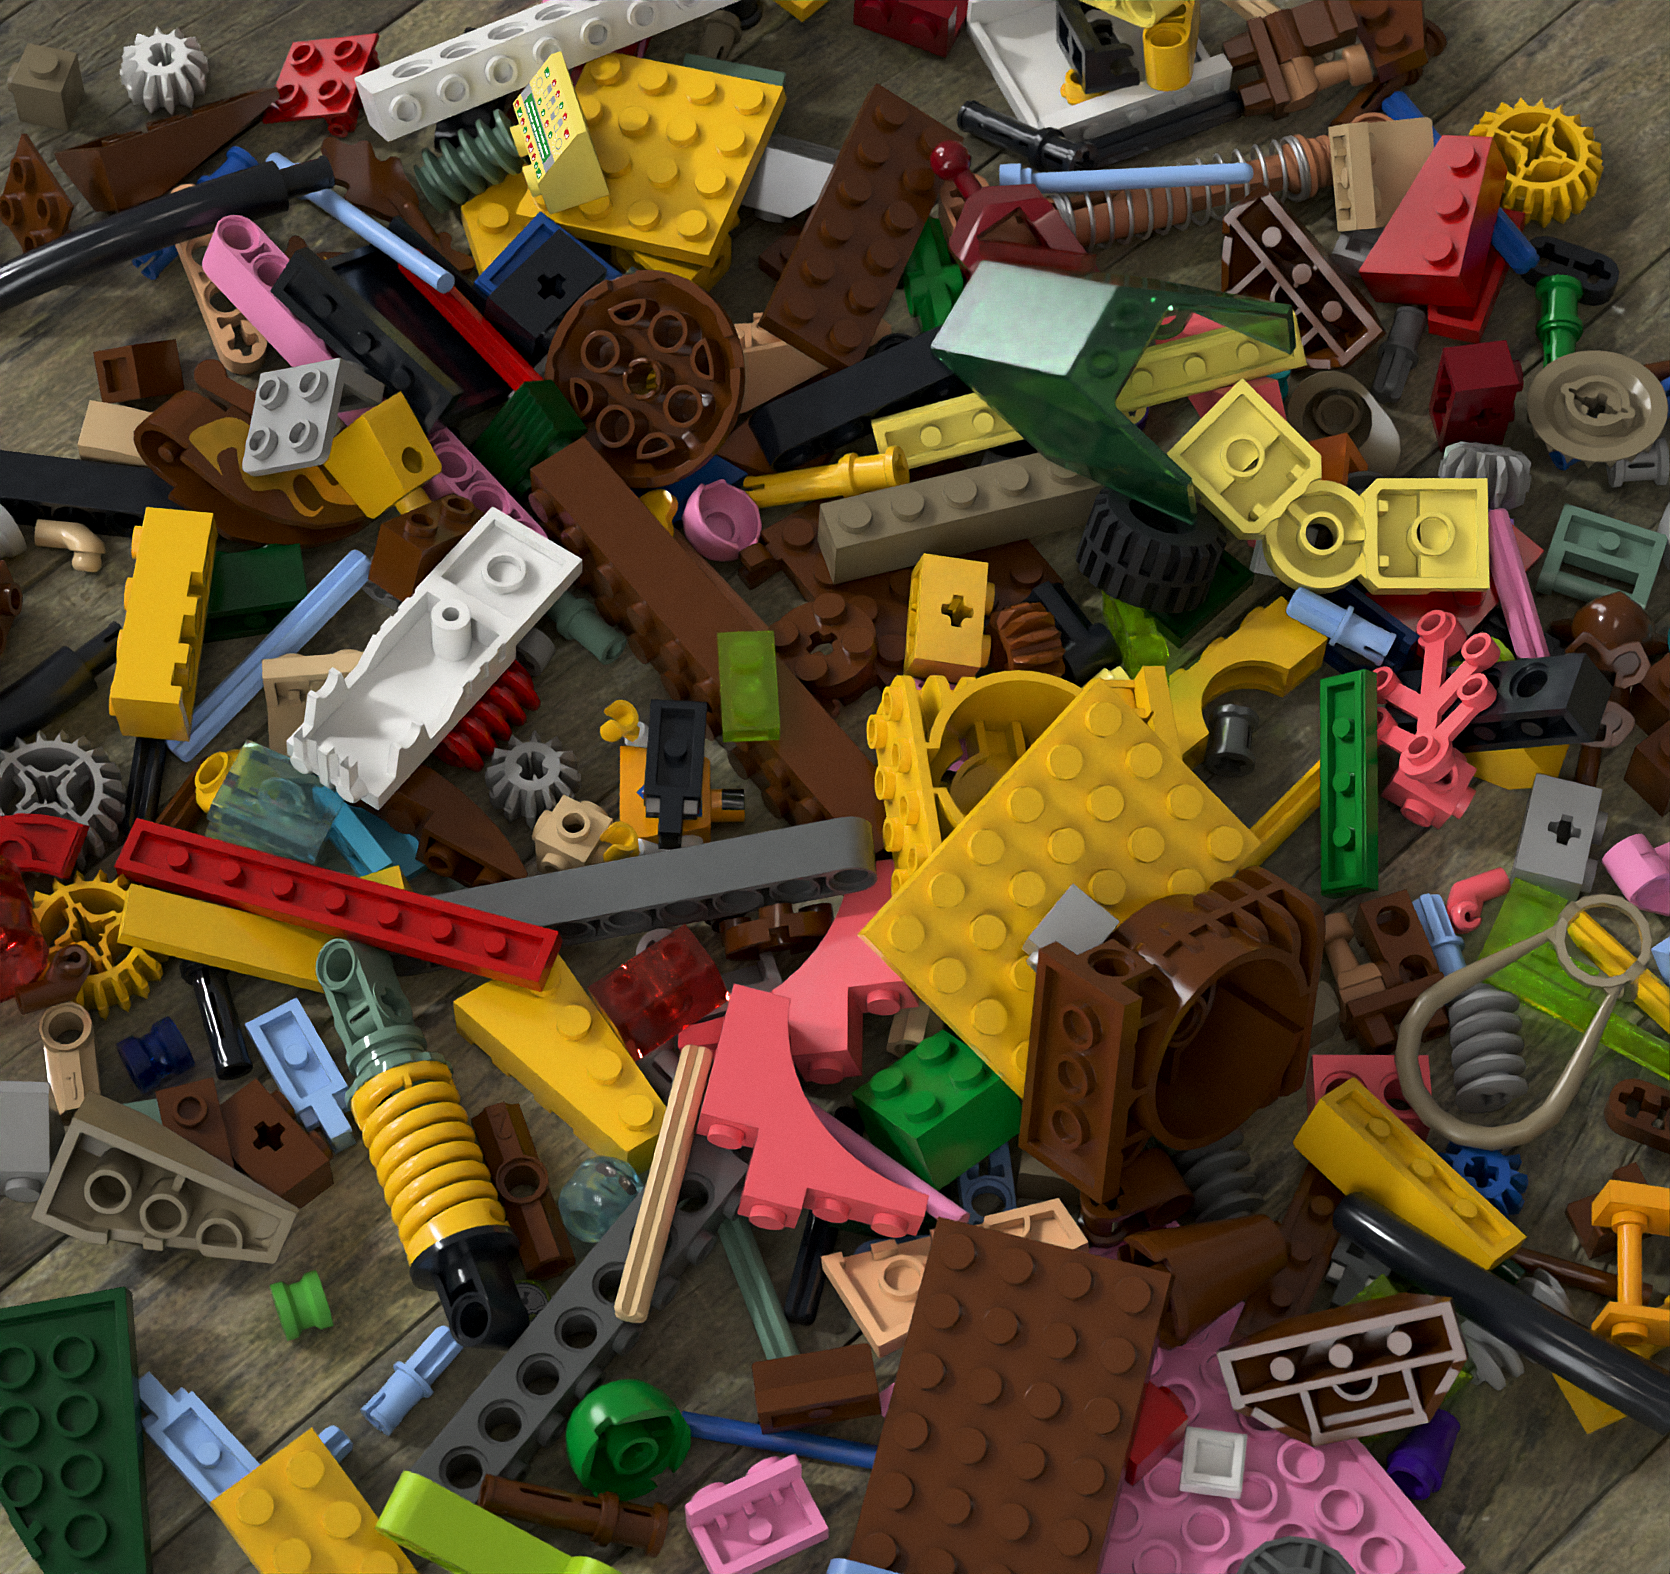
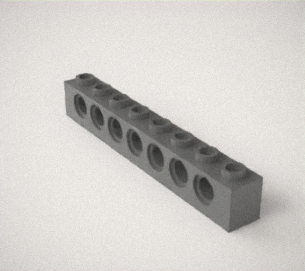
[391,1128,749,1505]

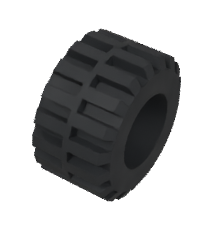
[1076,482,1227,613]

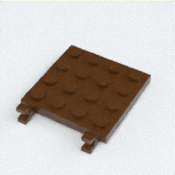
[738,457,1064,707]

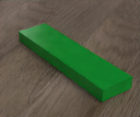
[1320,669,1379,899]

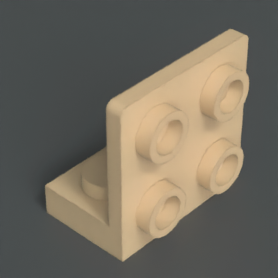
[1328,117,1434,232]

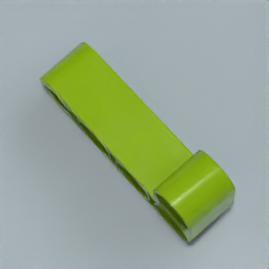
[375,1471,623,1574]

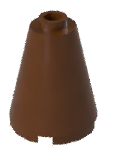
[1117,1214,1292,1351]

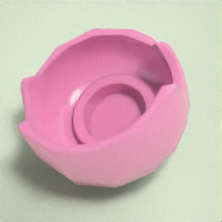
[681,479,762,562]

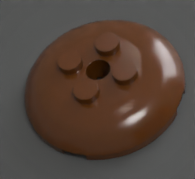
[544,270,746,489]

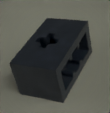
[484,228,607,361]

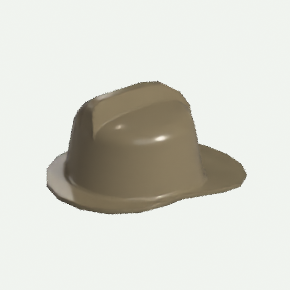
[1288,371,1401,478]

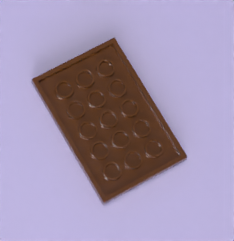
[848,1217,1175,1574]

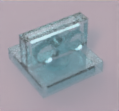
[205,739,345,866]

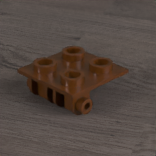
[0,133,74,253]

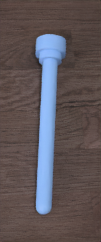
[999,163,1254,194]

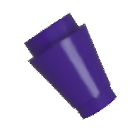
[1386,1409,1460,1500]

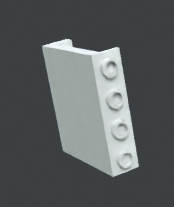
[966,0,1232,143]

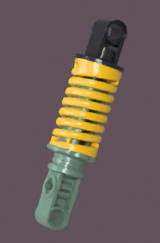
[316,938,530,1352]

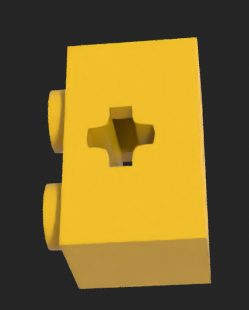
[903,553,995,683]

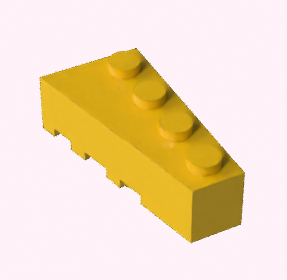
[109,507,218,742]
[453,953,666,1180]

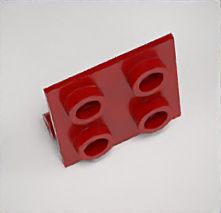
[262,33,380,138]

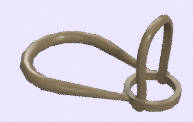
[1394,893,1653,1151]

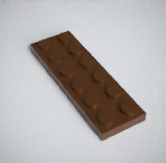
[758,83,964,373]

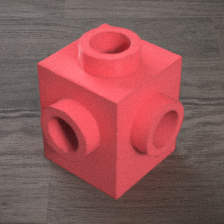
[1381,747,1477,830]

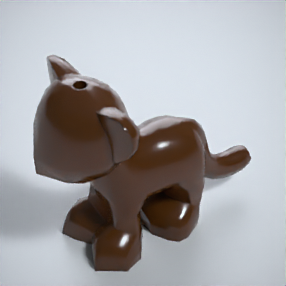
[1550,591,1670,787]

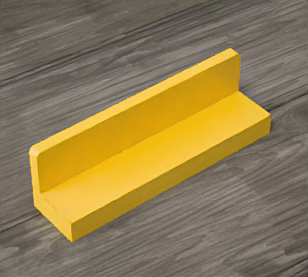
[1293,1077,1527,1271]

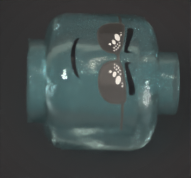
[558,1155,644,1243]

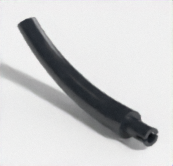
[0,155,335,313]
[0,621,122,751]
[1332,1191,1670,1436]

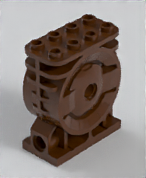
[1018,866,1326,1205]

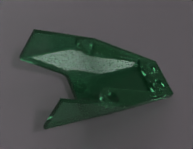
[930,260,1296,525]

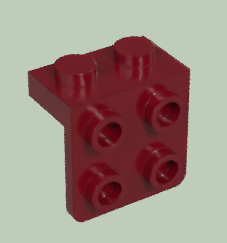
[853,0,968,58]

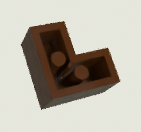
[1623,653,1670,817]

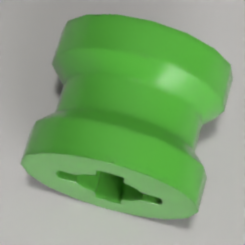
[269,1270,334,1341]

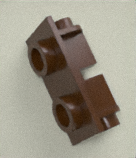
[155,1077,235,1169]

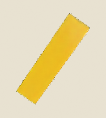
[117,884,354,994]

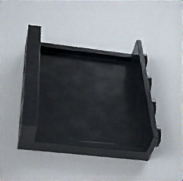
[270,215,548,436]

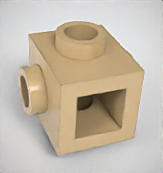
[532,795,613,874]

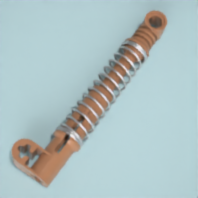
[938,112,1393,278]

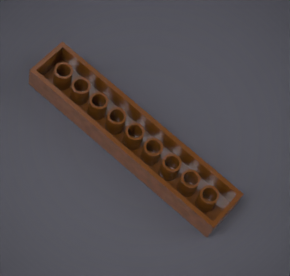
[529,436,893,897]

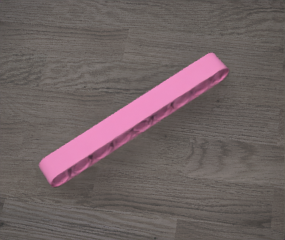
[202,215,548,539]

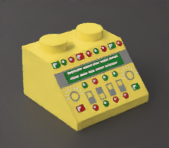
[510,51,610,214]

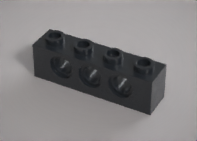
[1385,653,1613,753]

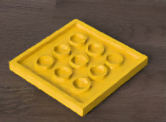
[516,52,787,267]

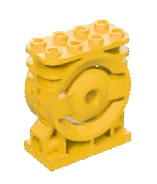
[867,666,1183,896]

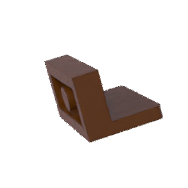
[751,1343,882,1435]

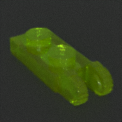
[1102,590,1169,687]

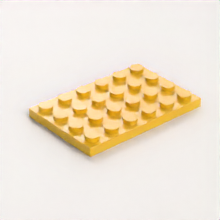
[857,678,1262,1100]

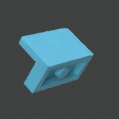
[310,785,428,881]

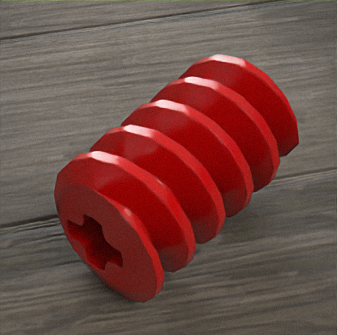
[432,659,541,773]

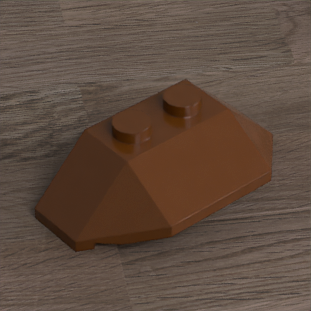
[1221,182,1387,372]
[1216,1293,1469,1447]

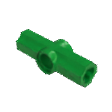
[903,216,965,334]

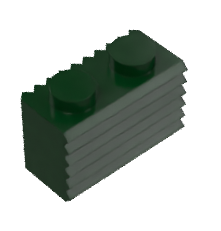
[468,380,588,502]

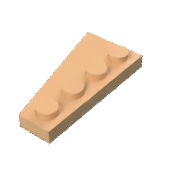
[821,1198,1089,1359]

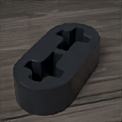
[1520,236,1619,306]

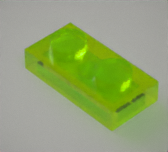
[717,630,780,742]

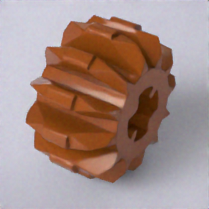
[985,602,1066,678]

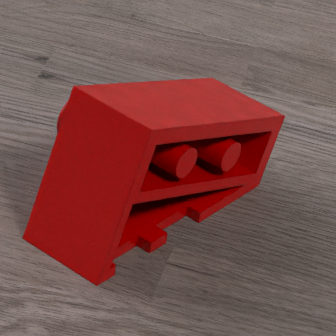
[1358,135,1508,307]

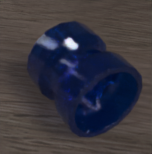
[116,1016,196,1095]

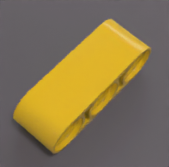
[1143,0,1201,92]

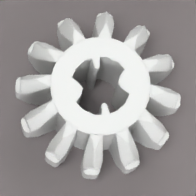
[120,27,209,115]

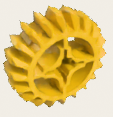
[1469,98,1603,229]
[12,868,170,1020]

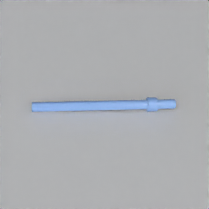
[265,152,455,293]

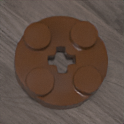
[766,593,879,700]
[718,903,834,961]

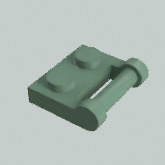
[1535,503,1668,610]

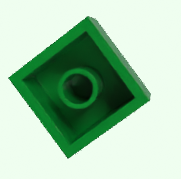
[851,1029,1022,1191]

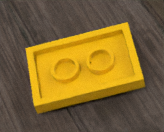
[209,1427,419,1574]

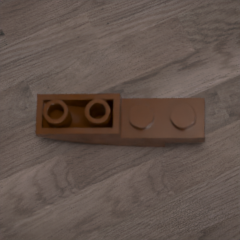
[334,763,528,888]

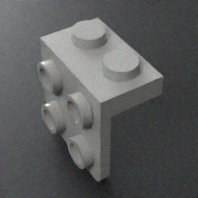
[242,358,385,477]

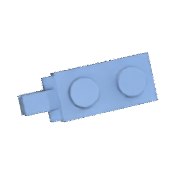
[245,997,356,1154]
[139,1372,260,1508]

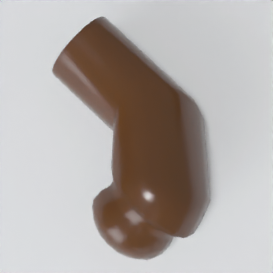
[14,944,91,1015]

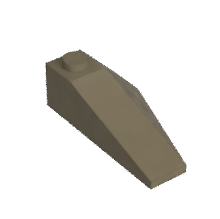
[31,1090,299,1264]

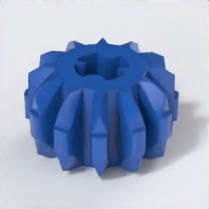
[1438,1141,1529,1220]

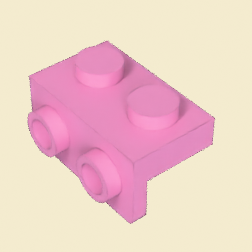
[685,1454,829,1574]

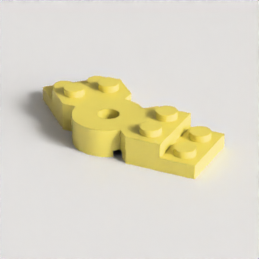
[1163,378,1490,595]

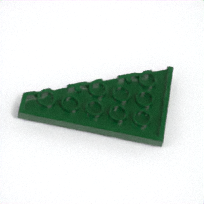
[0,1286,153,1574]

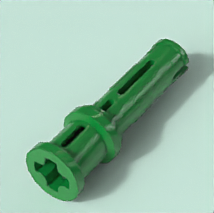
[1535,275,1583,368]

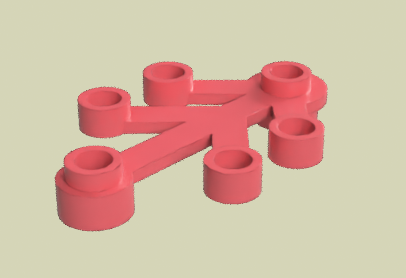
[1372,610,1501,784]

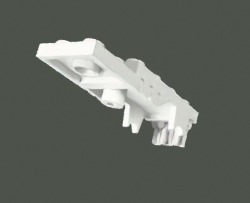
[286,506,582,810]

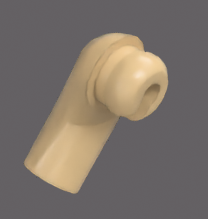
[34,519,105,572]

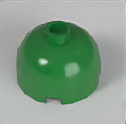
[566,1379,691,1501]

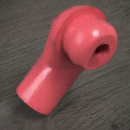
[1445,867,1511,934]

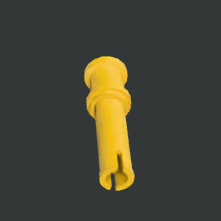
[743,446,910,509]

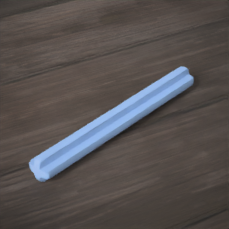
[166,549,372,762]

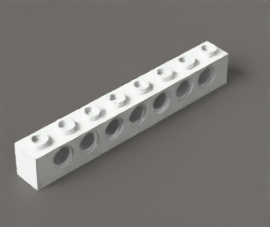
[354,0,740,142]

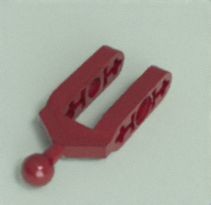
[930,140,1131,365]

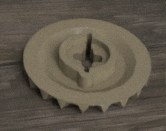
[1526,350,1668,469]

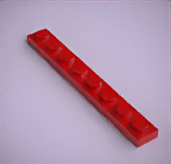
[114,818,563,992]

